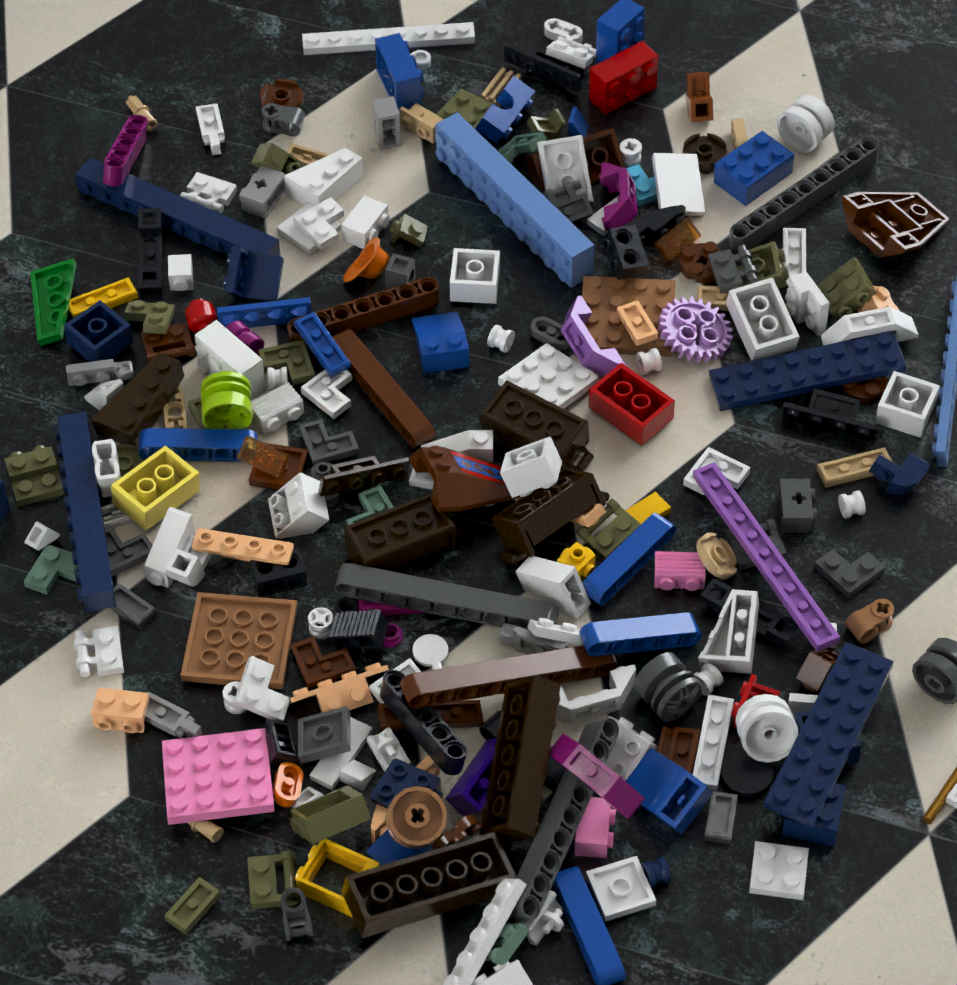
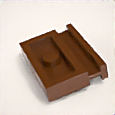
[657,726,701,774]

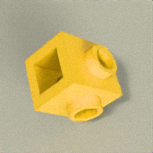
[557,542,596,582]

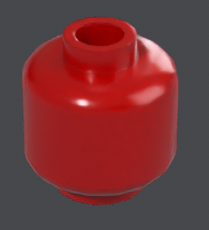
[185,299,218,333]

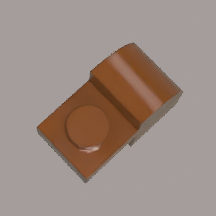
[686,72,713,122]

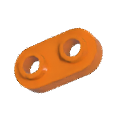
[272,762,304,807]

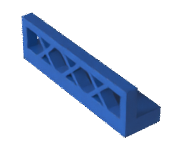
[217,297,312,328]

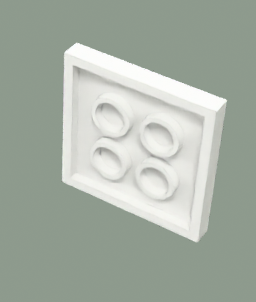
[498,343,599,409]

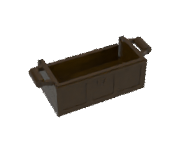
[479,380,594,471]
[491,468,609,564]
[339,493,463,571]

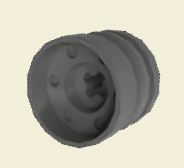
[633,652,703,722]

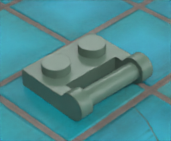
[464,923,529,965]

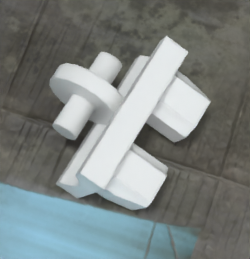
[366,727,411,772]
[515,891,564,946]

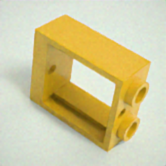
[295,839,380,918]

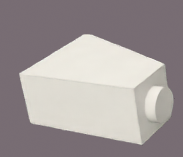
[144,507,195,588]
[515,556,591,620]

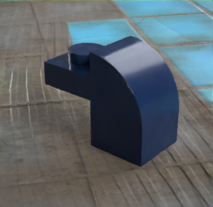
[869,452,930,495]

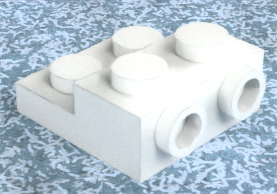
[785,271,829,337]

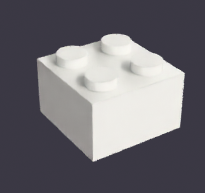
[450,248,500,304]
[875,371,940,438]
[500,437,562,498]

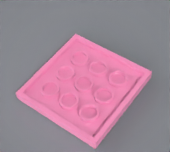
[162,728,275,825]

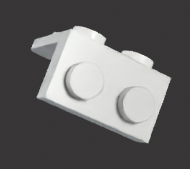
[606,716,658,781]

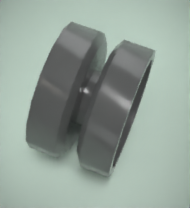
[912,638,957,704]

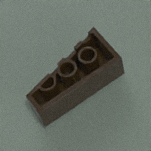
[91,353,185,448]

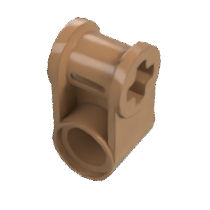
[845,599,894,644]

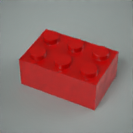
[589,41,659,115]
[588,363,675,446]

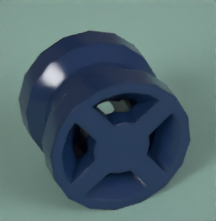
[641,856,671,888]

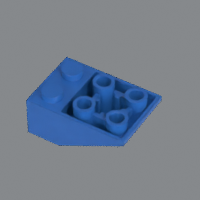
[626,748,713,835]

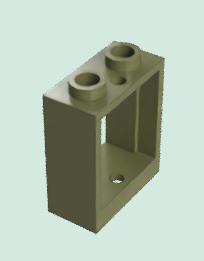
[290,785,371,844]

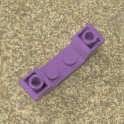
[561,296,626,377]

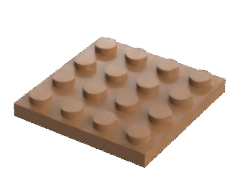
[582,276,676,357]
[181,592,298,690]

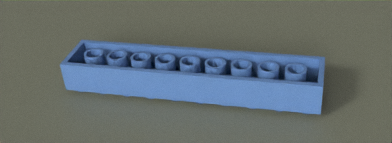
[435,112,594,288]

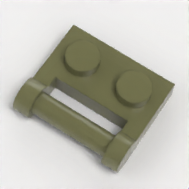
[576,498,641,559]
[247,850,300,910]

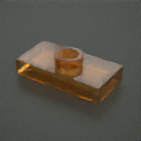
[654,217,701,262]
[237,436,290,478]

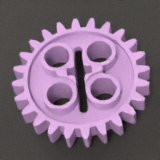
[657,297,733,364]

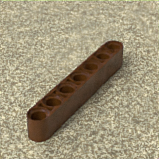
[287,277,439,348]
[332,328,436,449]

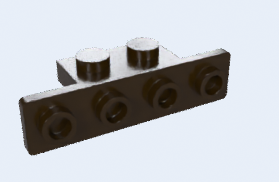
[318,456,410,497]

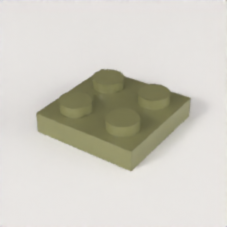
[436,88,497,132]

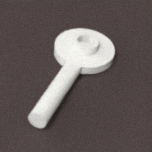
[413,634,448,670]

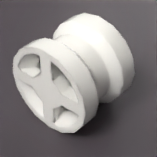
[620,138,642,167]
[487,325,515,353]
[636,348,662,375]
[268,367,288,391]
[838,490,866,519]
[308,607,333,640]
[693,663,723,696]
[223,681,246,714]

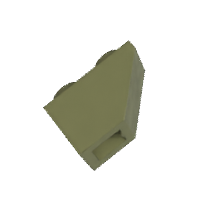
[251,142,307,175]

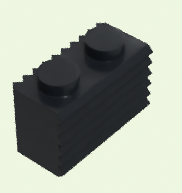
[328,609,389,650]

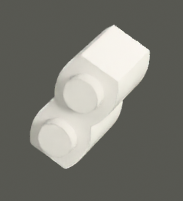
[92,439,121,497]

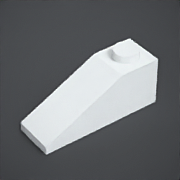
[421,430,493,463]

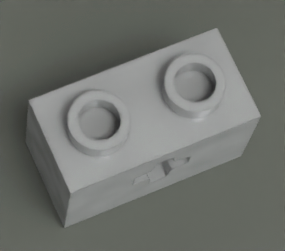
[372,96,401,150]
[239,166,286,219]

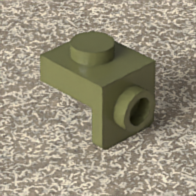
[527,109,566,139]
[390,214,428,247]

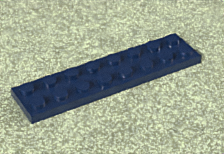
[709,331,906,411]
[764,642,894,828]

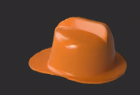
[343,237,390,282]

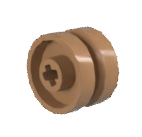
[385,786,447,849]

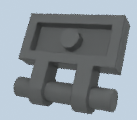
[542,180,594,223]
[708,245,758,294]

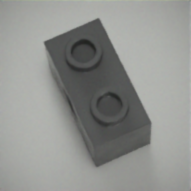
[778,479,817,533]

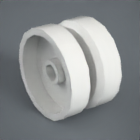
[777,95,835,153]
[735,694,799,763]

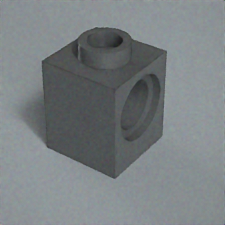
[385,254,416,289]

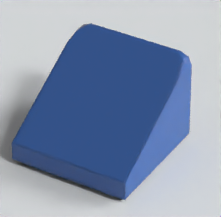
[568,107,588,137]

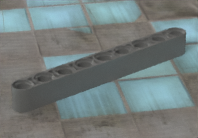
[728,136,879,254]
[335,563,559,630]
[508,718,619,922]

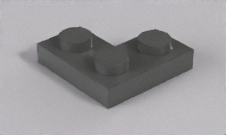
[299,419,359,466]
[105,526,153,577]
[814,549,886,599]

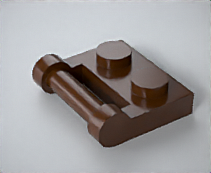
[141,322,195,363]

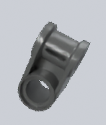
[262,103,305,136]
[280,887,313,942]

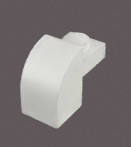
[165,536,212,587]

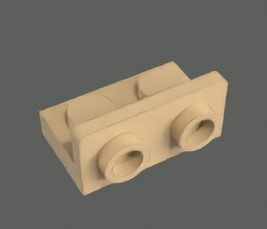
[399,103,444,143]

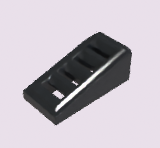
[265,718,299,770]

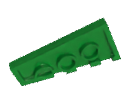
[30,258,77,346]

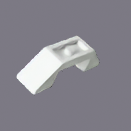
[821,307,918,346]
[555,665,636,724]

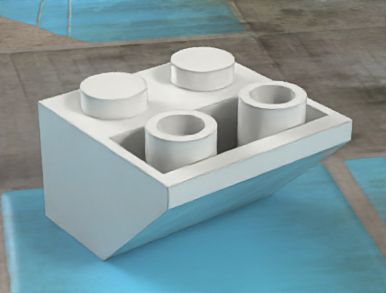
[268,473,329,539]

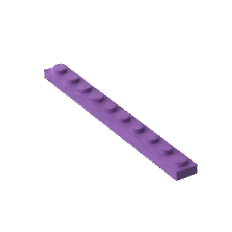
[693,462,840,652]

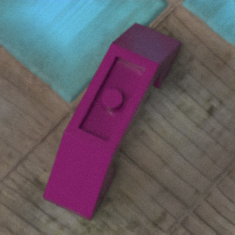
[599,162,638,230]
[549,733,645,820]

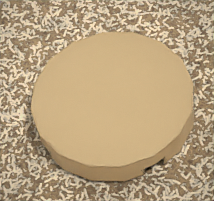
[696,533,737,580]

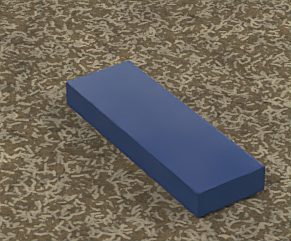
[294,312,351,378]

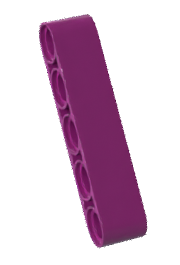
[103,115,148,187]

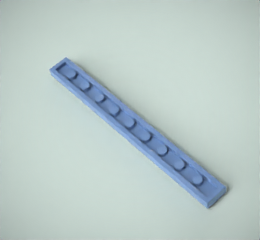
[932,278,957,467]

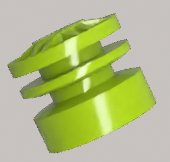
[201,371,253,429]

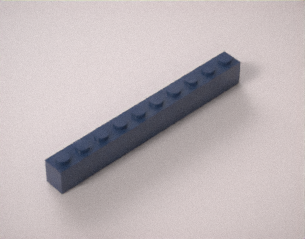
[75,157,280,256]
[54,411,116,612]

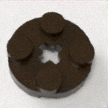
[682,133,727,174]

